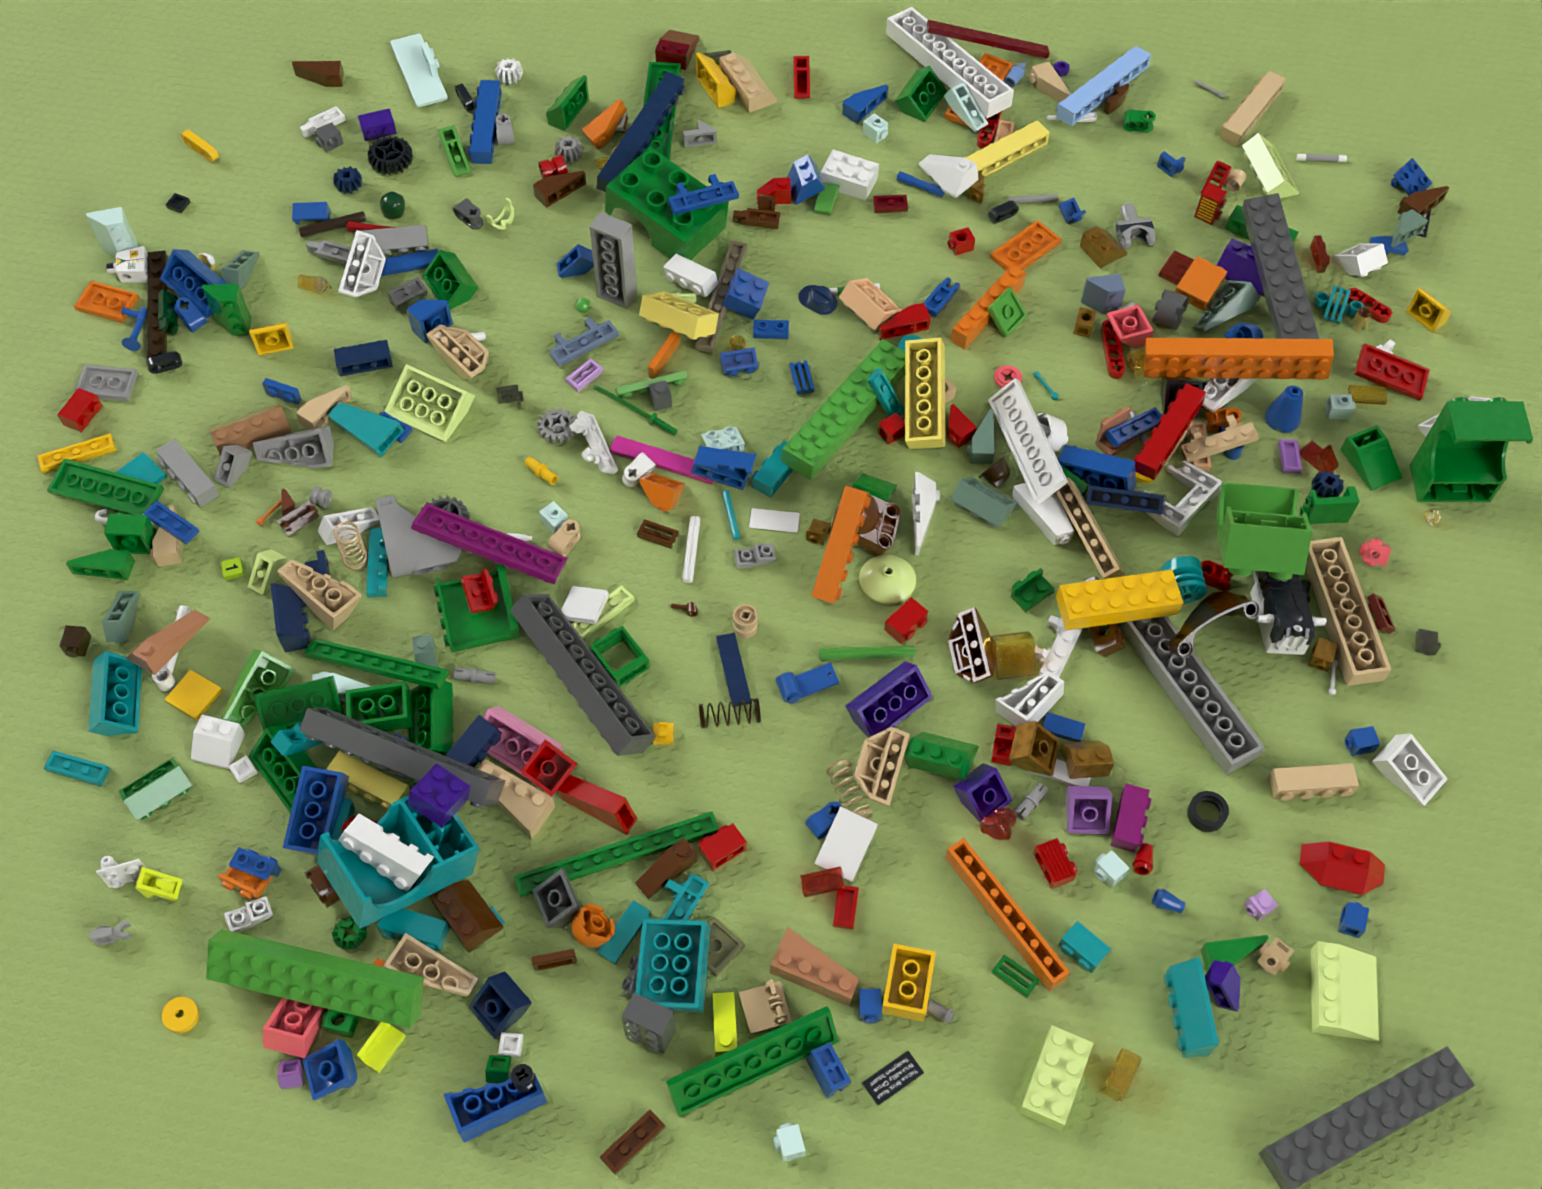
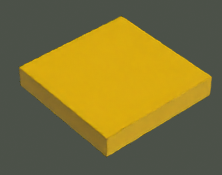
[164,669,223,721]

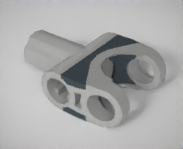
[1115,203,1155,249]

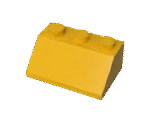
[696,52,737,108]

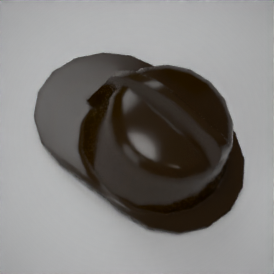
[978,450,1011,487]

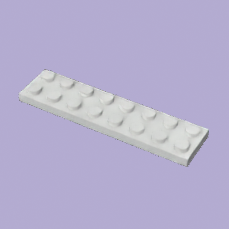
[988,378,1068,504]

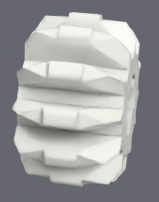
[495,58,523,85]

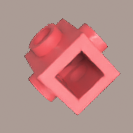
[1359,538,1391,567]

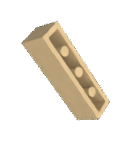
[1269,763,1359,801]

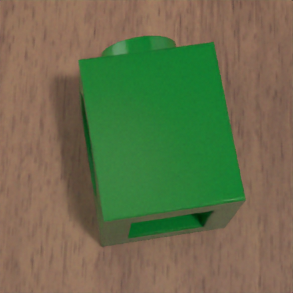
[322,1009,359,1038]

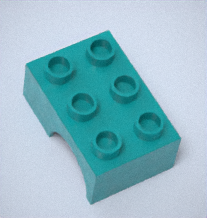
[317,795,479,929]

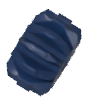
[333,166,362,194]
[1311,469,1344,498]

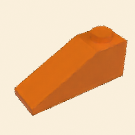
[582,98,627,150]

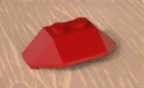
[1299,841,1385,896]

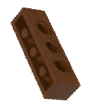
[1083,576,1125,657]

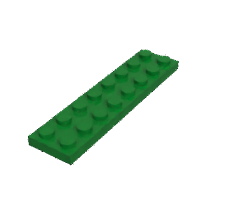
[666,1006,839,1117]

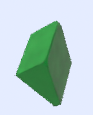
[485,1055,511,1084]

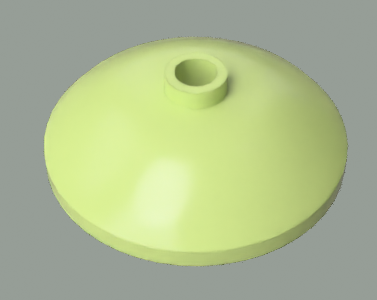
[859,554,916,605]

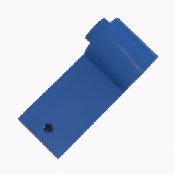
[775,662,840,704]

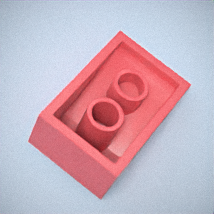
[263,998,327,1058]

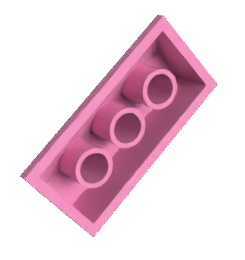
[484,706,564,779]

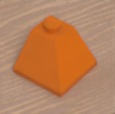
[639,472,685,511]

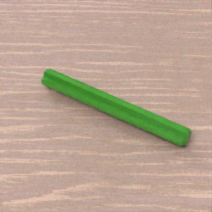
[819,646,915,660]

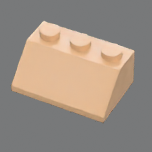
[839,278,902,330]

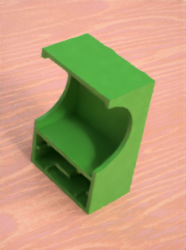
[1215,482,1312,580]

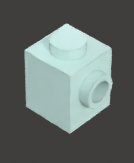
[862,113,889,143]
[1325,394,1356,420]
[539,501,569,534]
[1094,850,1130,888]
[773,1123,805,1161]

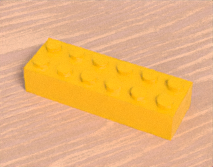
[1056,570,1183,631]

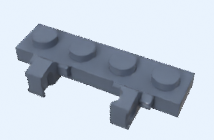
[549,317,619,367]

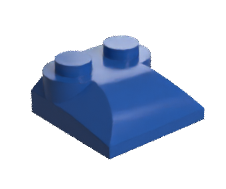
[302,1039,357,1100]

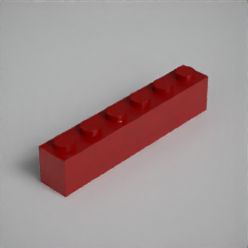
[1134,383,1206,480]

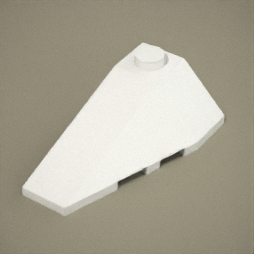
[919,154,979,198]
[1202,378,1256,412]

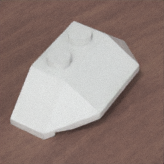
[338,230,386,298]

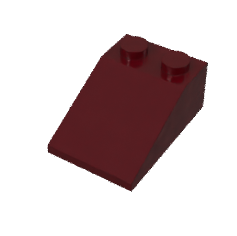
[655,30,699,70]

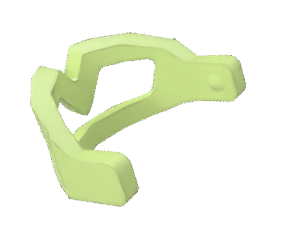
[486,198,514,230]

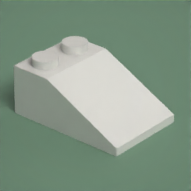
[1372,734,1448,806]

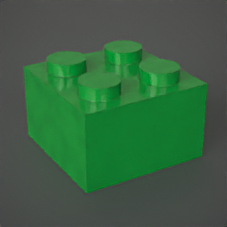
[104,513,157,554]

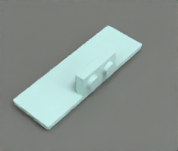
[390,33,448,107]

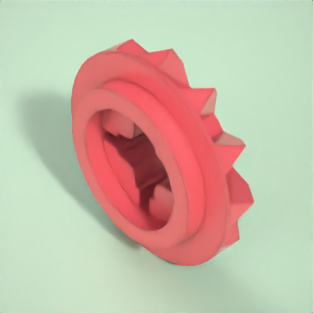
[993,365,1022,389]

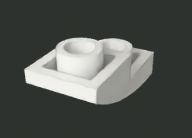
[224,896,273,933]

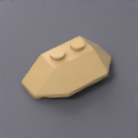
[426,325,489,379]
[853,727,910,807]

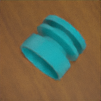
[1161,556,1207,604]

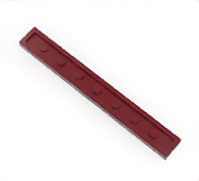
[926,20,1050,59]

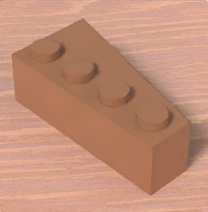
[770,927,859,1006]

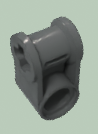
[452,198,484,229]

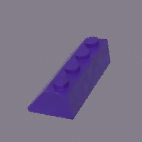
[1217,238,1265,297]
[845,661,933,738]

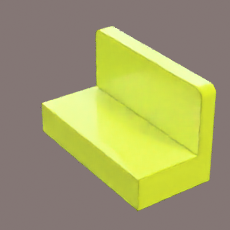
[357,1022,406,1073]

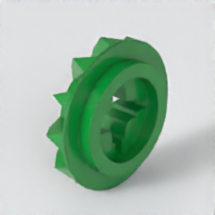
[332,915,367,950]

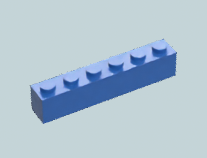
[468,80,502,164]

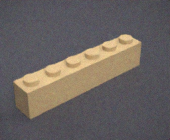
[1220,71,1286,147]
[1056,477,1126,579]

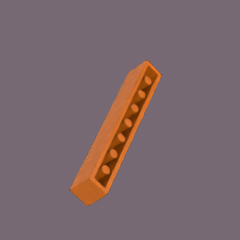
[945,838,1070,992]

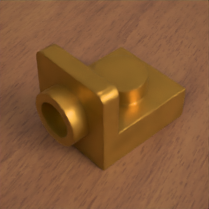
[967,174,985,204]
[806,518,831,545]

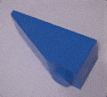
[842,84,889,124]

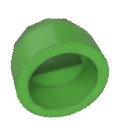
[576,298,590,313]

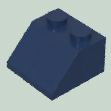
[468,971,532,1039]

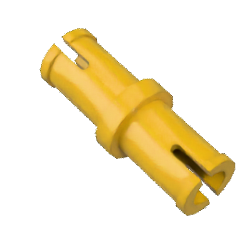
[524,456,559,485]

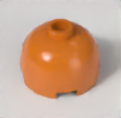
[571,903,615,948]

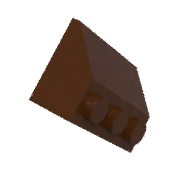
[430,880,504,953]

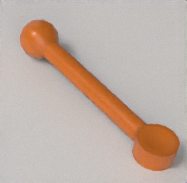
[256,498,282,525]

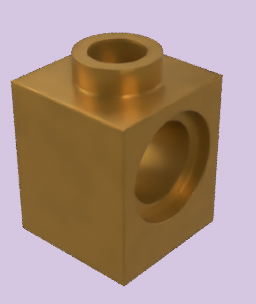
[1073,307,1097,338]
[1308,637,1338,672]

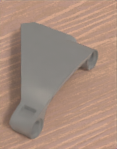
[376,495,462,578]

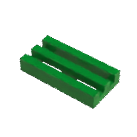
[991,955,1040,998]

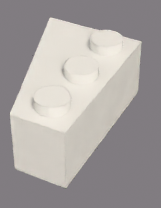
[995,671,1064,726]

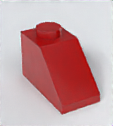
[757,177,791,205]
[947,404,977,448]

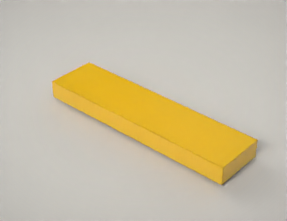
[37,433,116,473]

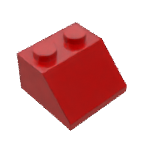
[519,739,577,797]

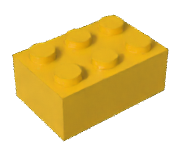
[882,943,936,1022]

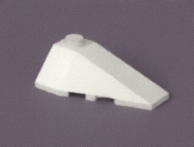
[912,472,940,556]

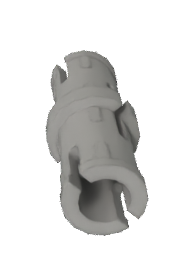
[454,667,496,684]
[1014,782,1048,821]

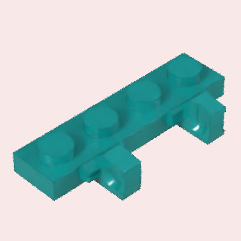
[645,873,710,920]

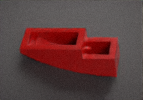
[793,56,810,99]

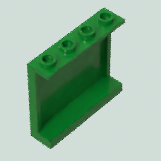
[433,564,520,653]

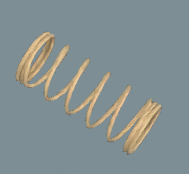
[334,521,368,570]
[826,760,873,819]

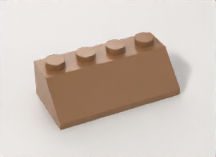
[210,404,292,456]

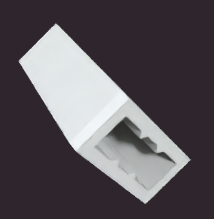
[1012,483,1074,545]

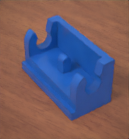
[292,202,331,225]
[806,1042,851,1099]

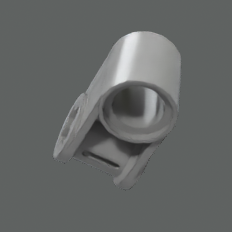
[496,113,514,145]

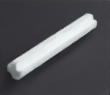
[683,516,700,583]

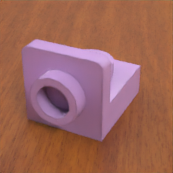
[1244,889,1279,922]

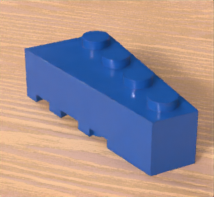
[1057,445,1136,491]
[444,1073,547,1143]

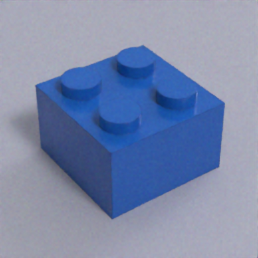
[722,268,769,320]

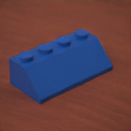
[160,249,228,318]
[283,766,349,855]

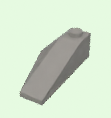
[253,426,334,469]

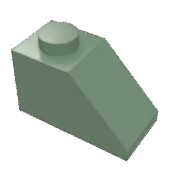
[412,634,438,667]

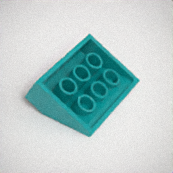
[635,919,711,1013]

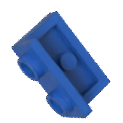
[753,320,789,339]
[719,347,759,377]
[229,847,282,881]

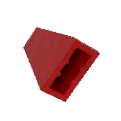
[557,774,638,835]

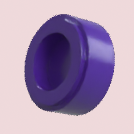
[1054,61,1070,77]

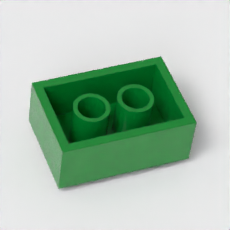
[346,681,413,731]

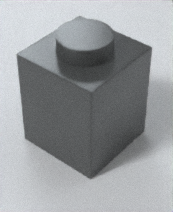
[649,380,672,411]

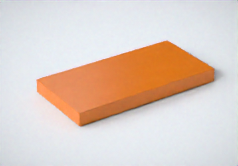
[990,220,1062,271]

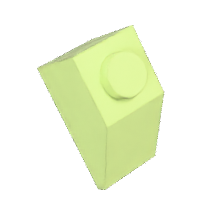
[248,549,287,595]

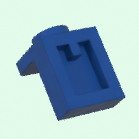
[1157,151,1186,177]

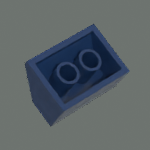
[271,583,311,653]

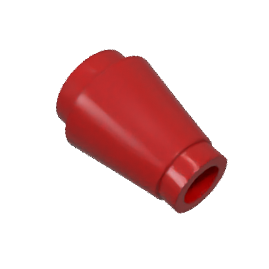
[1132,843,1153,875]

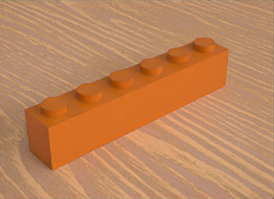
[950,265,1026,350]
[811,486,871,603]

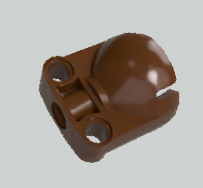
[831,487,900,556]

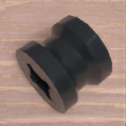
[511,1064,536,1092]

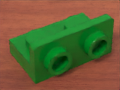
[1010,568,1055,613]

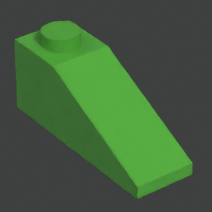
[438,125,471,177]

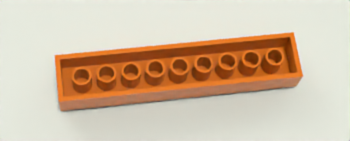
[1144,338,1334,380]

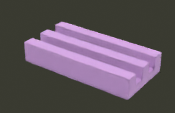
[565,358,604,392]

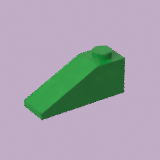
[66,549,135,580]
[1200,935,1269,973]

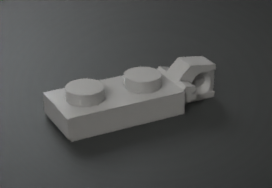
[306,240,351,265]

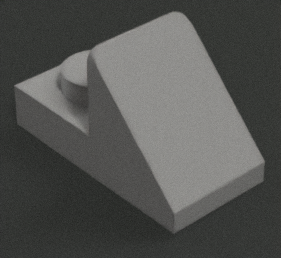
[683,120,717,148]

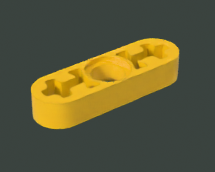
[180,129,219,162]

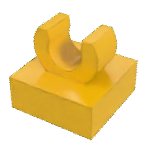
[653,722,674,745]

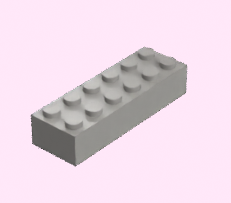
[589,212,637,309]

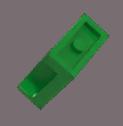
[1300,486,1360,525]

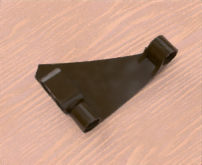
[1168,591,1260,658]

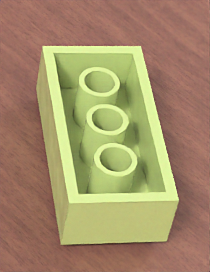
[1019,1025,1093,1131]

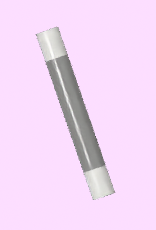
[1296,154,1347,162]

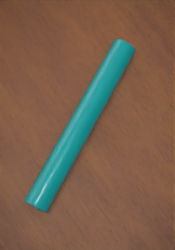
[722,490,740,541]

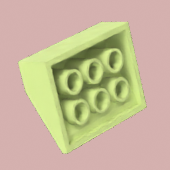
[385,364,475,442]
[1311,941,1379,1042]

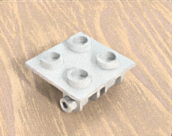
[96,856,146,888]

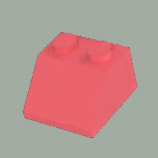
[1106,304,1154,348]

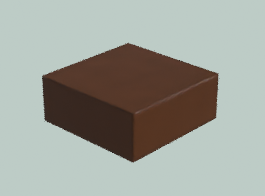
[758,194,776,211]

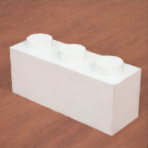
[663,254,719,298]

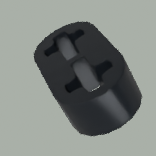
[455,83,474,111]
[988,200,1019,224]
[147,351,183,374]

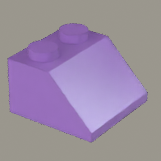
[1066,786,1112,834]

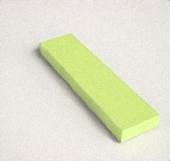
[572,585,635,640]

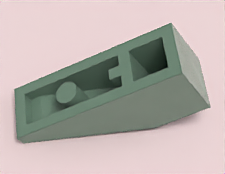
[1391,209,1428,248]
[222,250,259,289]
[967,409,994,464]
[102,591,140,643]

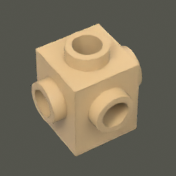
[1257,937,1294,976]

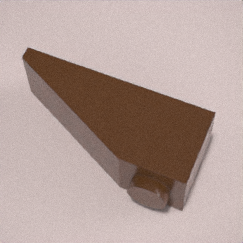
[292,61,344,87]
[533,171,586,208]
[1397,186,1449,216]
[635,837,697,899]

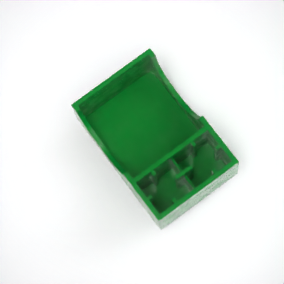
[605,147,729,260]
[1409,397,1533,502]

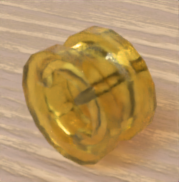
[730,335,745,351]

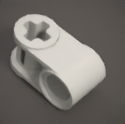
[622,452,656,487]

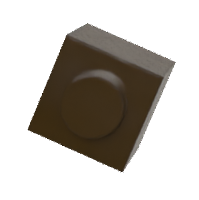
[59,625,91,658]

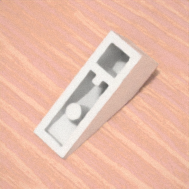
[318,507,380,545]

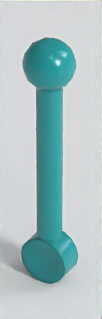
[1033,371,1059,400]

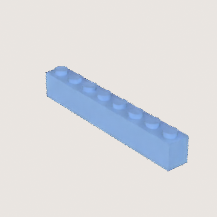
[1056,46,1151,126]

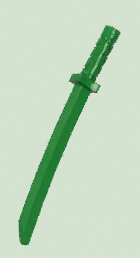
[593,386,677,436]

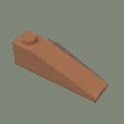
[126,610,210,675]

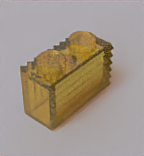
[1101,1048,1142,1102]

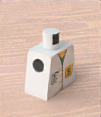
[106,246,148,283]

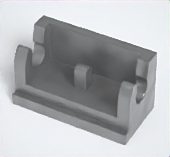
[388,277,427,311]

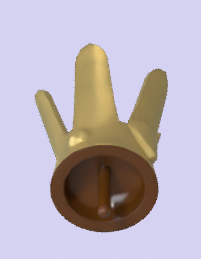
[1349,307,1372,332]

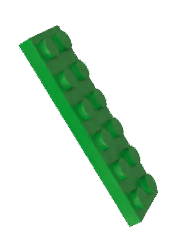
[47,459,164,515]

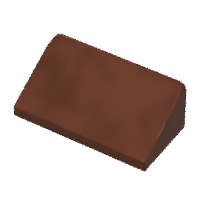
[281,488,295,517]

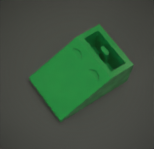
[1340,425,1402,491]

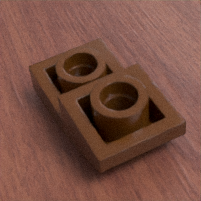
[1104,83,1130,115]

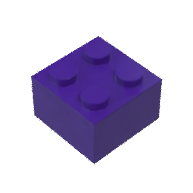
[407,763,471,828]

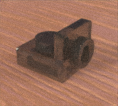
[496,384,524,409]
[1415,629,1441,656]

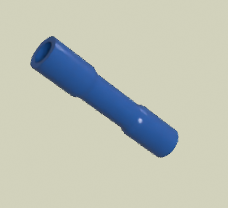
[896,171,945,198]

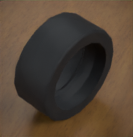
[1187,791,1229,832]

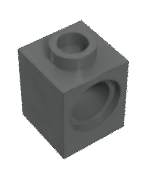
[315,123,344,152]

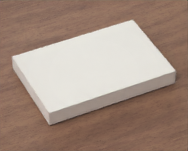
[814,807,879,881]

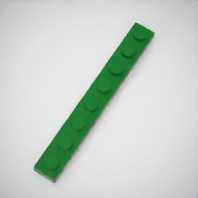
[304,638,449,689]

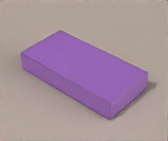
[1278,439,1302,474]

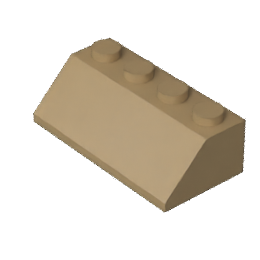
[719,52,777,113]

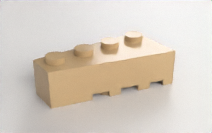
[478,759,555,840]

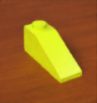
[712,992,737,1057]

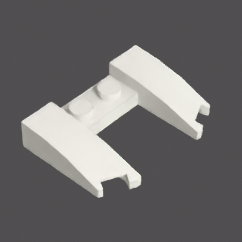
[1144,460,1222,536]

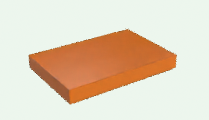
[74,281,140,323]

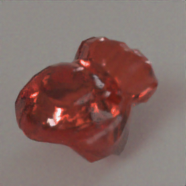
[980,807,1016,840]

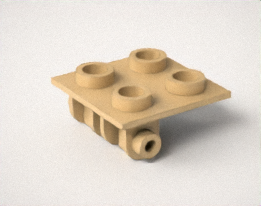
[739,979,792,1034]

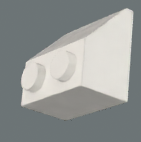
[1334,243,1388,277]
[191,715,245,770]

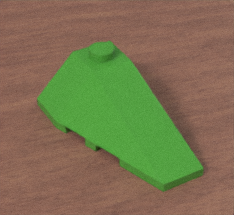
[222,649,295,727]

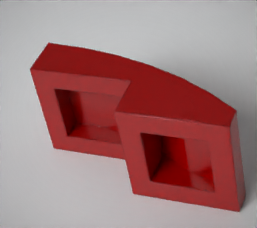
[991,723,1016,766]

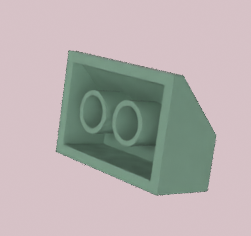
[951,476,1018,527]

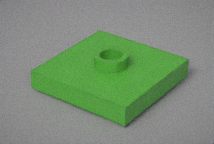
[987,287,1027,337]

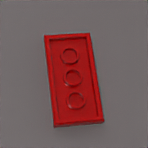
[1354,343,1430,401]

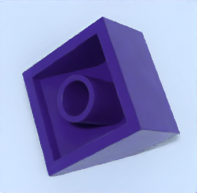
[953,763,1013,824]

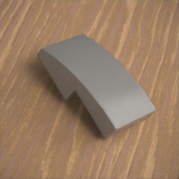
[733,543,776,569]

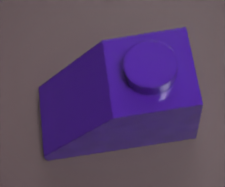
[1205,960,1241,1012]

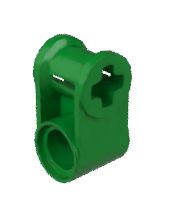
[1123,109,1156,133]

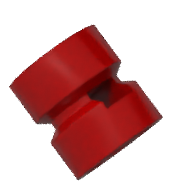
[538,155,568,178]

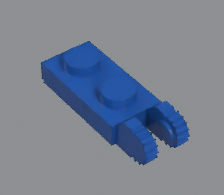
[924,277,960,317]

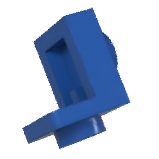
[1058,198,1086,223]

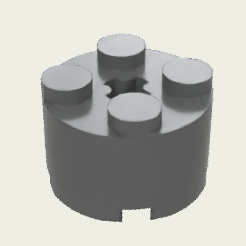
[1152,289,1189,330]

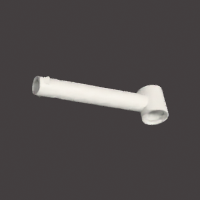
[152,605,191,692]

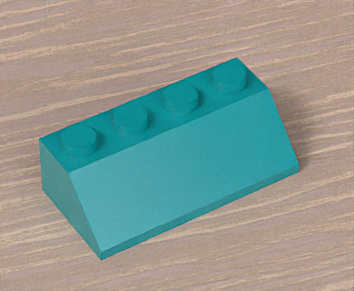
[88,651,142,736]
[1164,957,1219,1058]

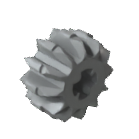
[555,135,583,163]

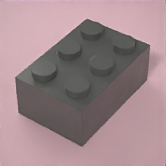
[621,993,676,1054]

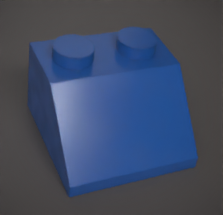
[787,154,825,205]
[407,300,453,343]

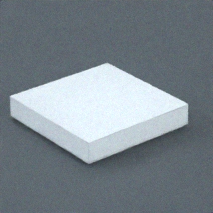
[561,586,609,624]

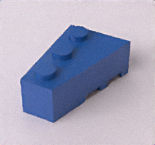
[691,446,756,490]

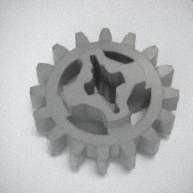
[537,407,575,444]

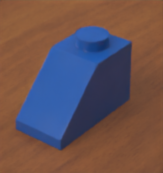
[556,244,594,278]

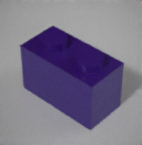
[358,108,397,141]

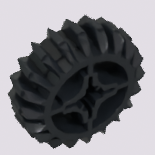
[367,135,413,176]

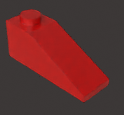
[879,303,931,341]

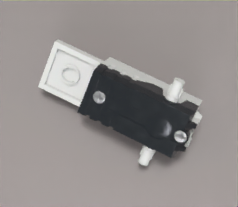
[1250,570,1327,655]

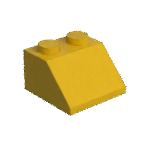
[1406,288,1452,333]
[249,321,294,355]

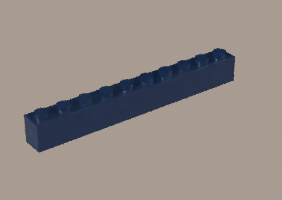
[596,72,686,192]

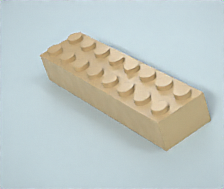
[1305,537,1391,686]

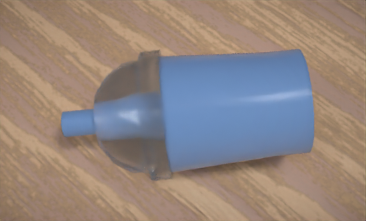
[1004,62,1027,88]

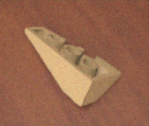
[277,559,362,630]
[383,933,479,997]

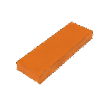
[648,331,680,379]

